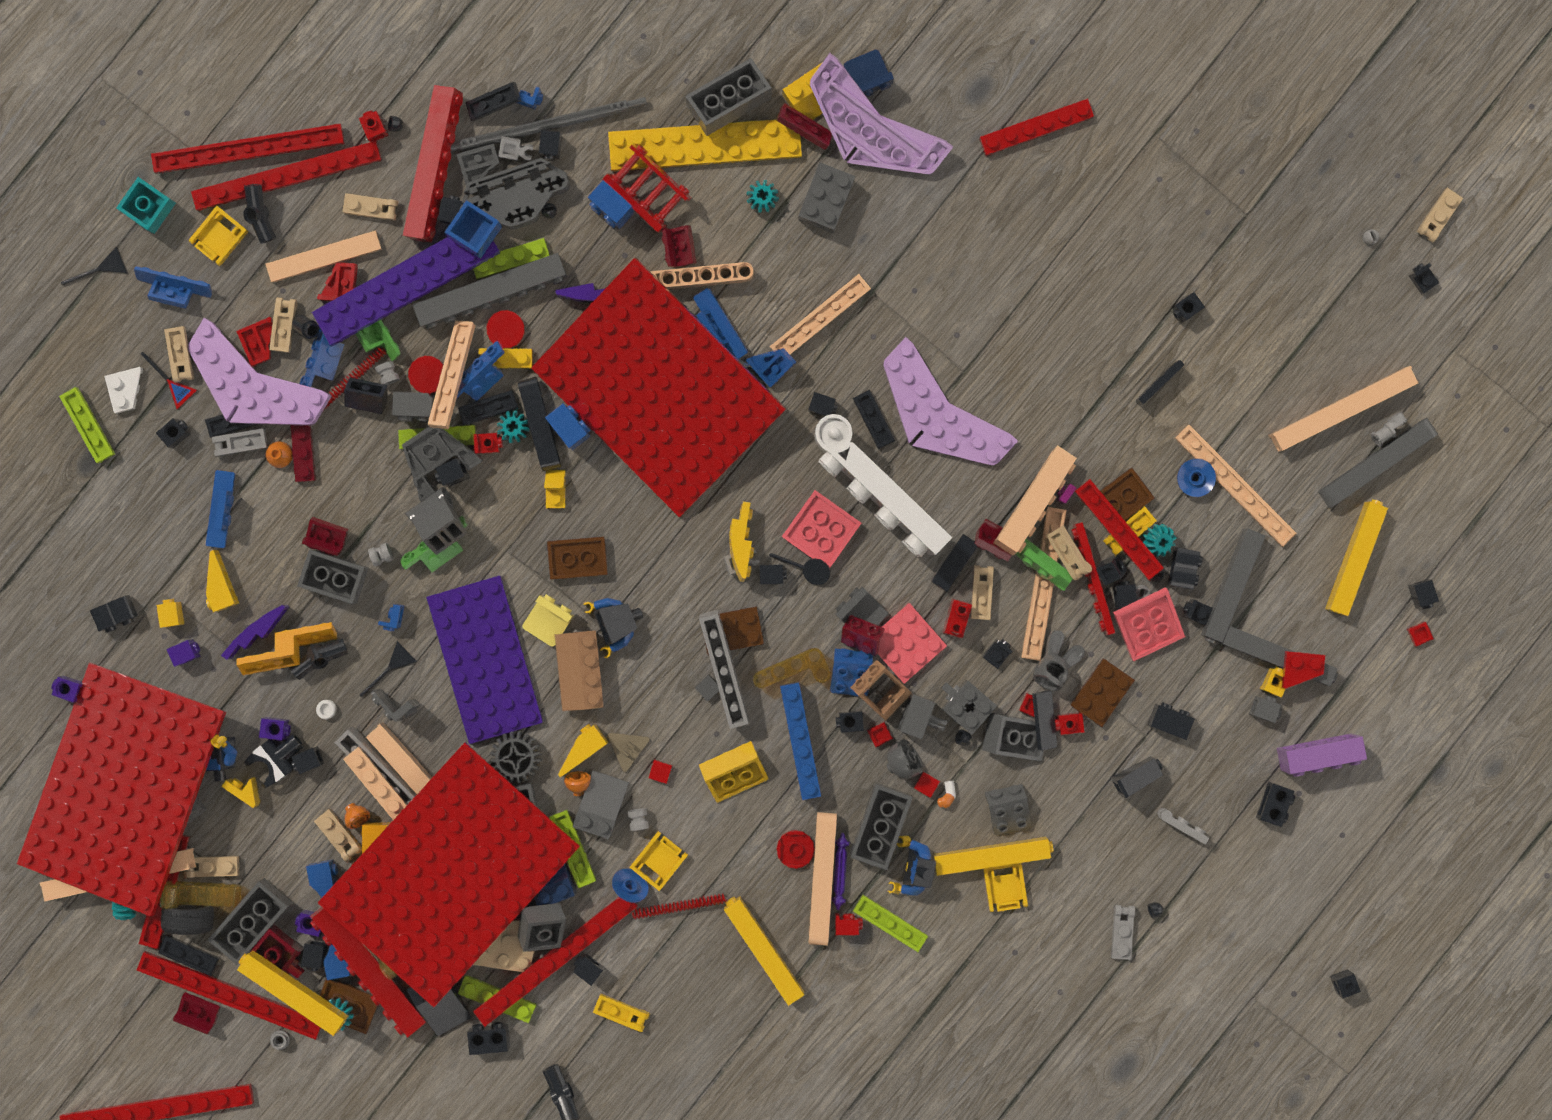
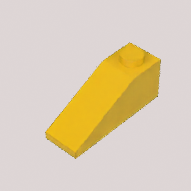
[206,550,240,612]
[558,724,608,777]

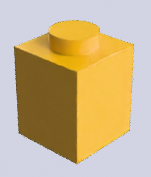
[156,599,184,628]

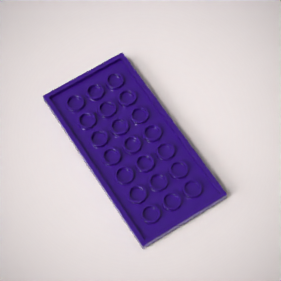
[426,575,543,744]

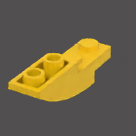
[729,501,754,582]

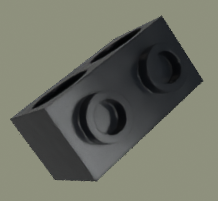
[435,459,470,487]
[1256,781,1295,827]
[467,1022,510,1055]

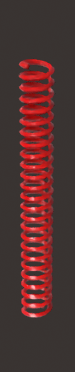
[323,347,387,411]
[632,893,727,920]

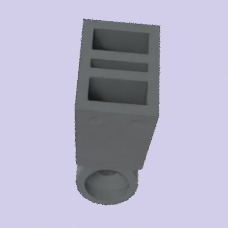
[405,487,468,555]

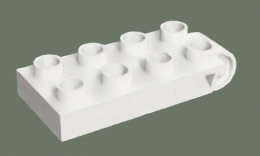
[814,414,952,557]

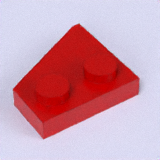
[317,262,358,301]
[236,317,273,367]
[1282,651,1325,689]

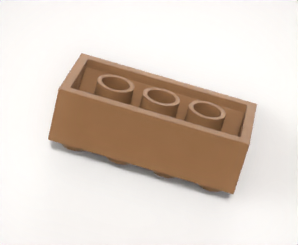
[554,630,604,711]

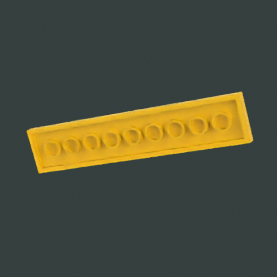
[608,119,802,171]

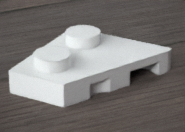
[104,367,143,414]

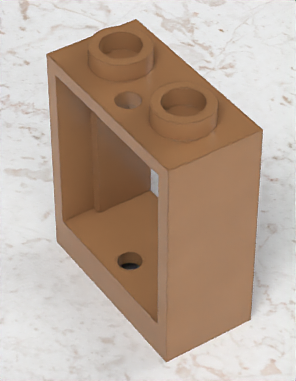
[850,660,912,721]

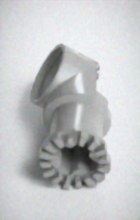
[1370,412,1407,447]

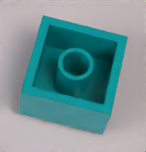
[116,177,176,234]

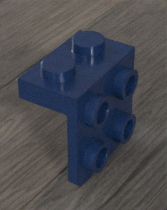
[844,49,894,97]

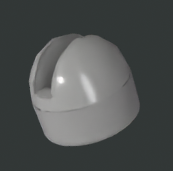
[1362,229,1379,245]
[1136,585,1151,600]

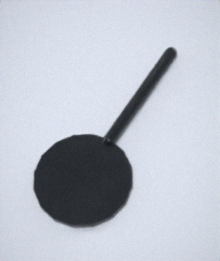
[769,553,831,585]

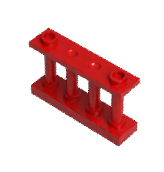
[602,144,692,232]

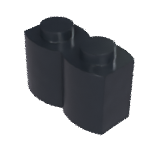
[1168,547,1203,589]
[90,595,138,633]

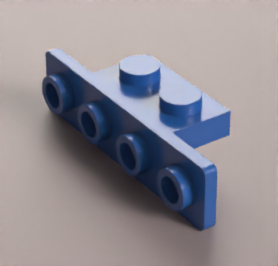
[134,266,212,309]
[693,288,748,359]
[300,325,345,387]
[456,341,504,401]
[206,470,235,548]

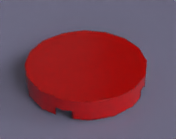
[486,310,525,349]
[408,356,444,394]
[776,830,815,869]

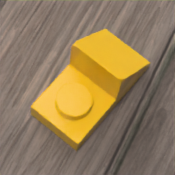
[544,470,566,508]
[221,777,260,808]

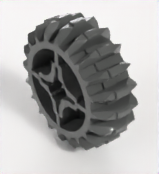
[490,731,542,783]

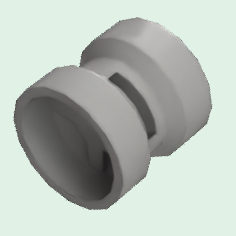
[375,361,400,385]
[368,542,394,567]
[628,808,649,831]

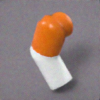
[937,780,956,808]

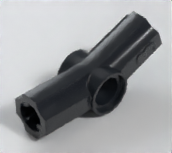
[243,184,276,244]
[290,638,348,680]
[543,1064,580,1120]

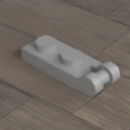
[211,429,268,457]
[1157,808,1209,845]
[1111,905,1135,960]

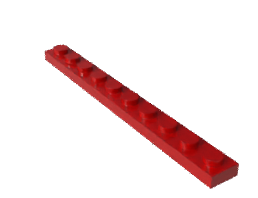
[151,124,345,174]
[191,141,382,211]
[473,897,638,1027]
[137,951,321,1040]
[59,1083,254,1120]

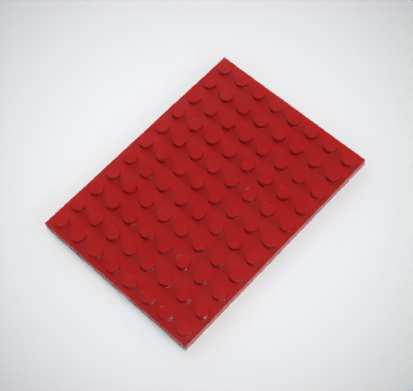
[531,258,786,517]
[17,663,226,916]
[318,742,580,1007]

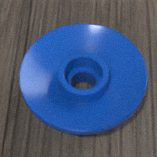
[1177,459,1216,497]
[612,869,648,903]

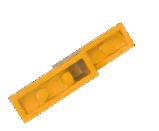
[236,622,337,675]

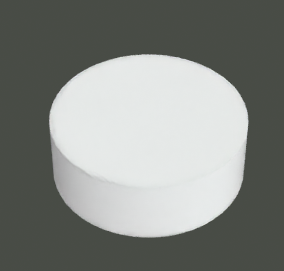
[316,700,337,719]

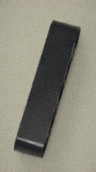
[518,377,561,472]

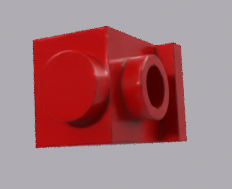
[473,433,503,454]
[1055,712,1085,735]
[835,913,863,935]

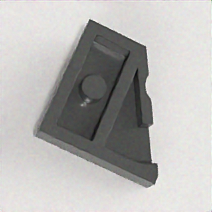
[457,144,500,186]

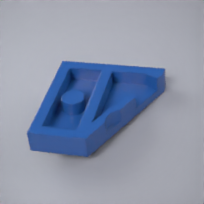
[746,348,796,388]

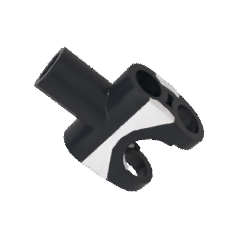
[244,734,304,789]

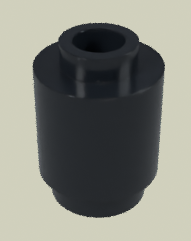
[292,315,319,339]

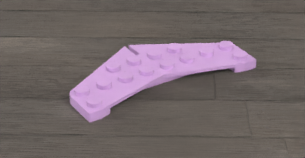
[810,53,953,174]
[188,318,331,425]
[883,337,1018,465]

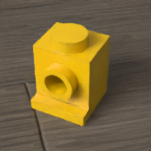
[1260,666,1285,698]

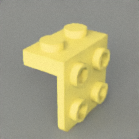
[522,594,574,646]

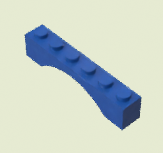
[780,682,821,800]
[306,859,351,980]

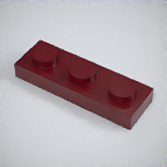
[776,103,832,150]
[290,425,316,482]

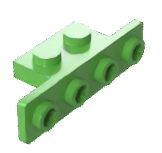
[356,320,400,361]
[400,516,467,572]
[1015,539,1073,591]

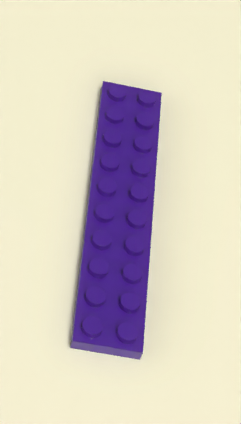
[312,237,500,347]

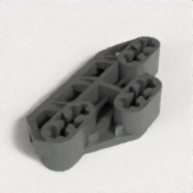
[460,158,570,230]

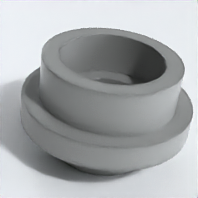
[270,1030,290,1050]

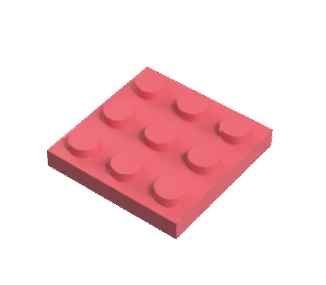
[782,490,862,568]
[1113,587,1185,662]
[877,603,947,684]

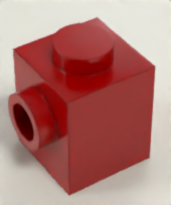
[359,110,389,142]

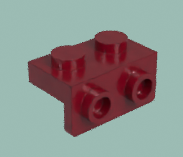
[662,225,697,268]
[302,517,349,556]
[975,519,1012,562]
[841,615,885,656]
[173,992,221,1034]

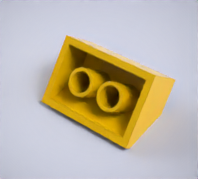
[782,63,823,120]
[699,741,769,803]

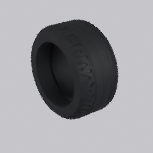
[161,901,214,935]

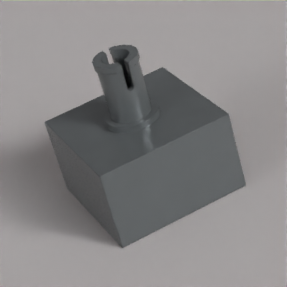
[898,693,947,739]
[517,902,566,952]

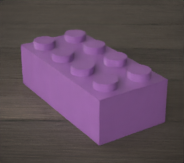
[1277,733,1367,777]

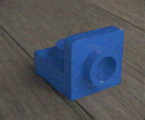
[517,87,543,110]
[378,604,405,631]

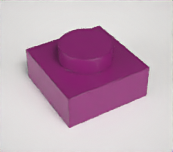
[1057,484,1076,504]

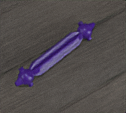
[831,833,850,910]

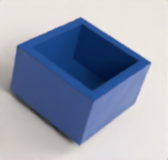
[588,180,635,230]
[445,200,502,259]
[545,403,591,450]

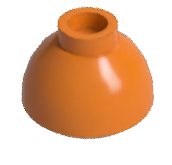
[266,441,293,468]
[564,771,591,796]
[344,803,370,829]

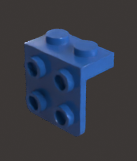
[830,648,873,696]

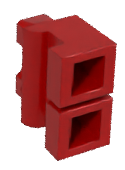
[942,598,972,638]

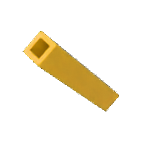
[1325,499,1388,616]
[933,837,1054,876]
[724,896,804,1006]
[237,951,349,1036]

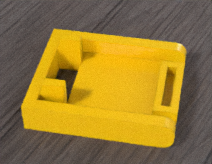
[189,206,249,266]
[629,831,688,891]
[983,863,1028,912]

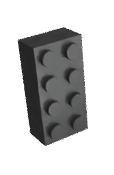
[685,58,772,136]
[850,782,913,870]
[208,878,293,965]

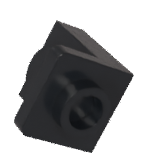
[1409,263,1439,295]
[1183,599,1213,625]
[982,639,1013,669]

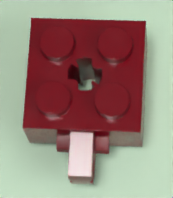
[251,925,305,979]

